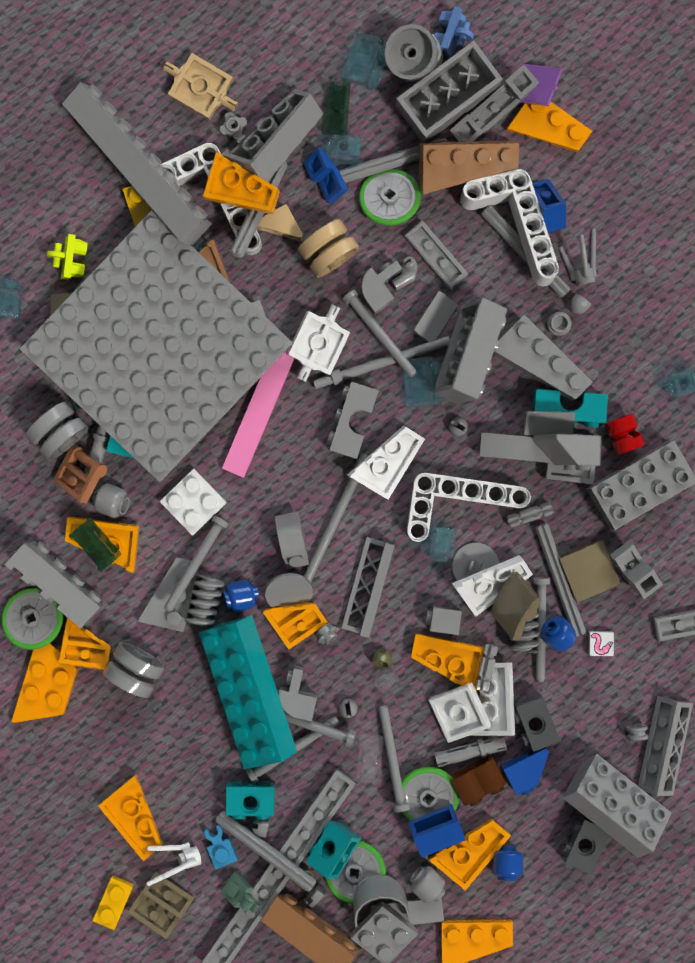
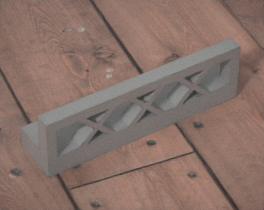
[341,537,395,638]
[638,696,693,796]

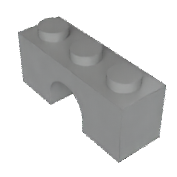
[327,382,379,459]

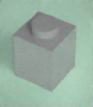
[425,605,462,635]

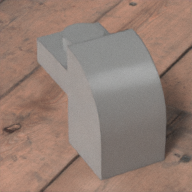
[362,261,402,315]
[275,511,310,570]
[610,541,663,599]
[279,665,317,721]

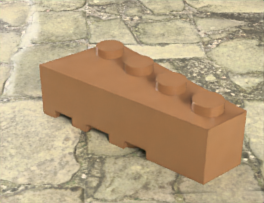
[419,141,519,195]
[261,893,362,963]

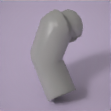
[391,256,418,291]

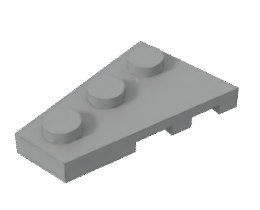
[137,557,200,632]

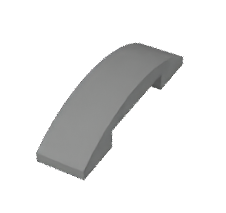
[450,64,539,142]

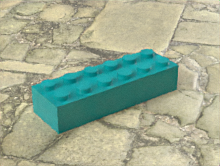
[199,615,297,769]

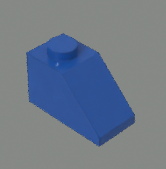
[532,179,566,232]
[501,747,549,795]

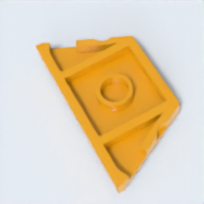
[11,643,79,723]

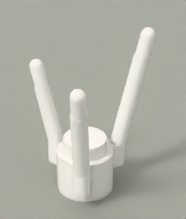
[146,842,201,886]

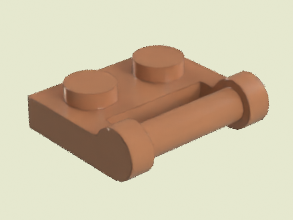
[53,445,107,504]

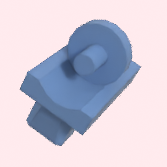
[434,6,474,58]

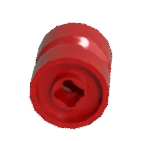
[604,413,645,455]

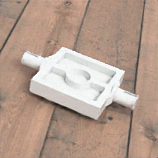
[287,304,350,382]

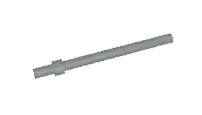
[313,336,450,389]
[304,453,368,583]

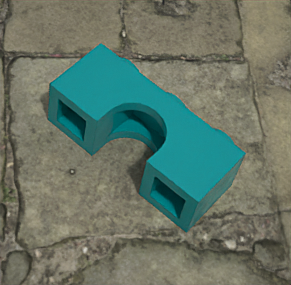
[532,389,608,428]

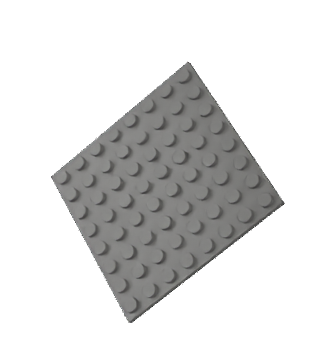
[20,209,293,482]

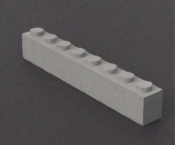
[62,82,211,245]

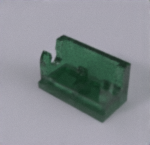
[323,81,351,137]
[69,517,122,572]

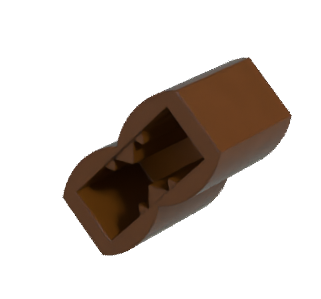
[451,754,507,806]

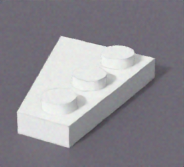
[347,426,425,500]
[452,555,533,617]
[469,663,515,736]

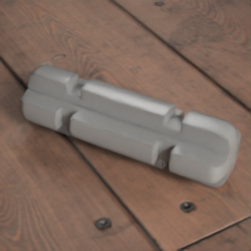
[507,502,553,527]
[475,644,498,691]

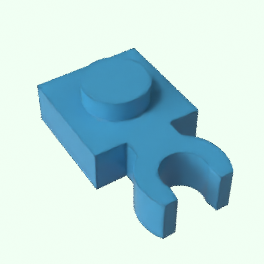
[204,824,238,870]

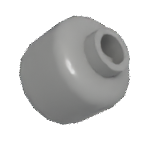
[92,484,130,518]
[409,866,445,903]

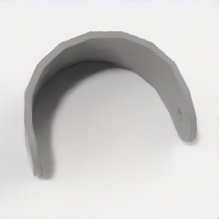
[353,875,410,928]

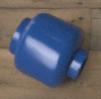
[222,579,259,613]
[541,616,576,652]
[492,846,523,881]

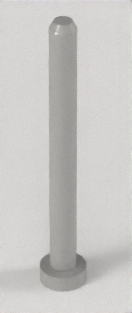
[342,290,416,377]
[164,516,229,612]
[533,577,550,682]
[379,705,410,812]
[284,711,356,748]
[246,717,339,784]

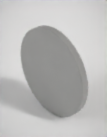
[452,543,499,581]
[265,573,313,608]

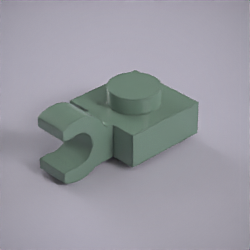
[221,872,260,913]

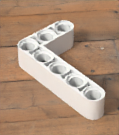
[161,143,262,255]
[460,169,559,286]
[406,473,531,542]

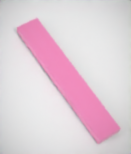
[222,348,295,478]

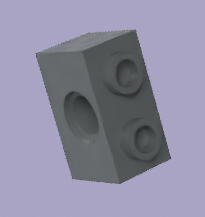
[514,693,560,752]
[560,814,609,875]

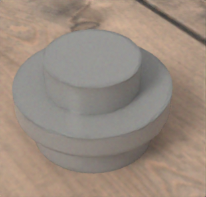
[547,312,571,336]

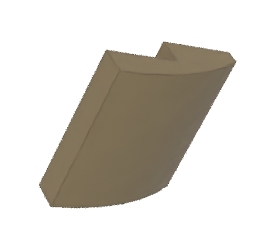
[559,539,621,603]
[491,572,541,640]
[127,871,194,940]

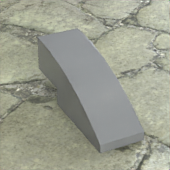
[479,433,552,463]

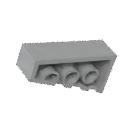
[222,89,323,182]
[493,315,593,401]
[4,541,104,628]

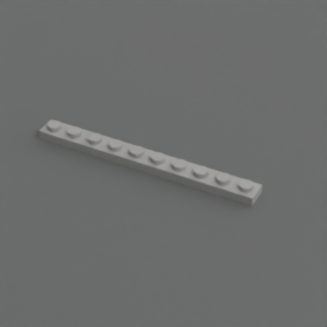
[201,768,356,963]

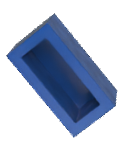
[408,804,466,857]

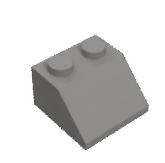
[534,434,601,470]

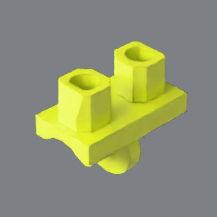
[46,234,88,280]

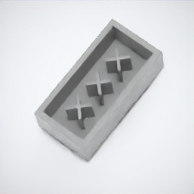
[395,41,503,142]
[433,297,507,404]
[586,440,695,530]
[563,754,672,858]

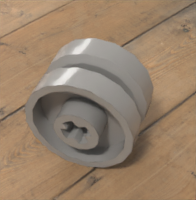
[384,24,443,83]
[25,402,89,462]
[103,642,165,698]

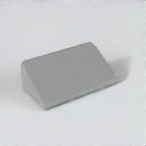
[413,291,458,342]
[524,411,575,435]

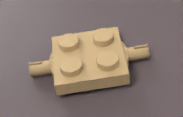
[163,53,238,121]

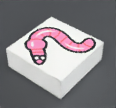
[588,631,614,656]

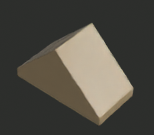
[257,204,303,242]

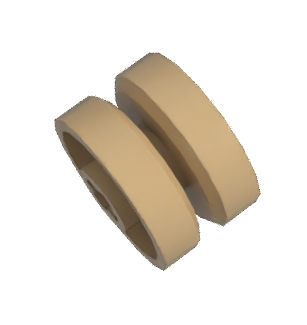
[298,219,360,278]

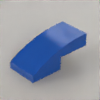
[304,148,348,203]

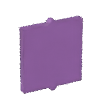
[520,64,563,106]

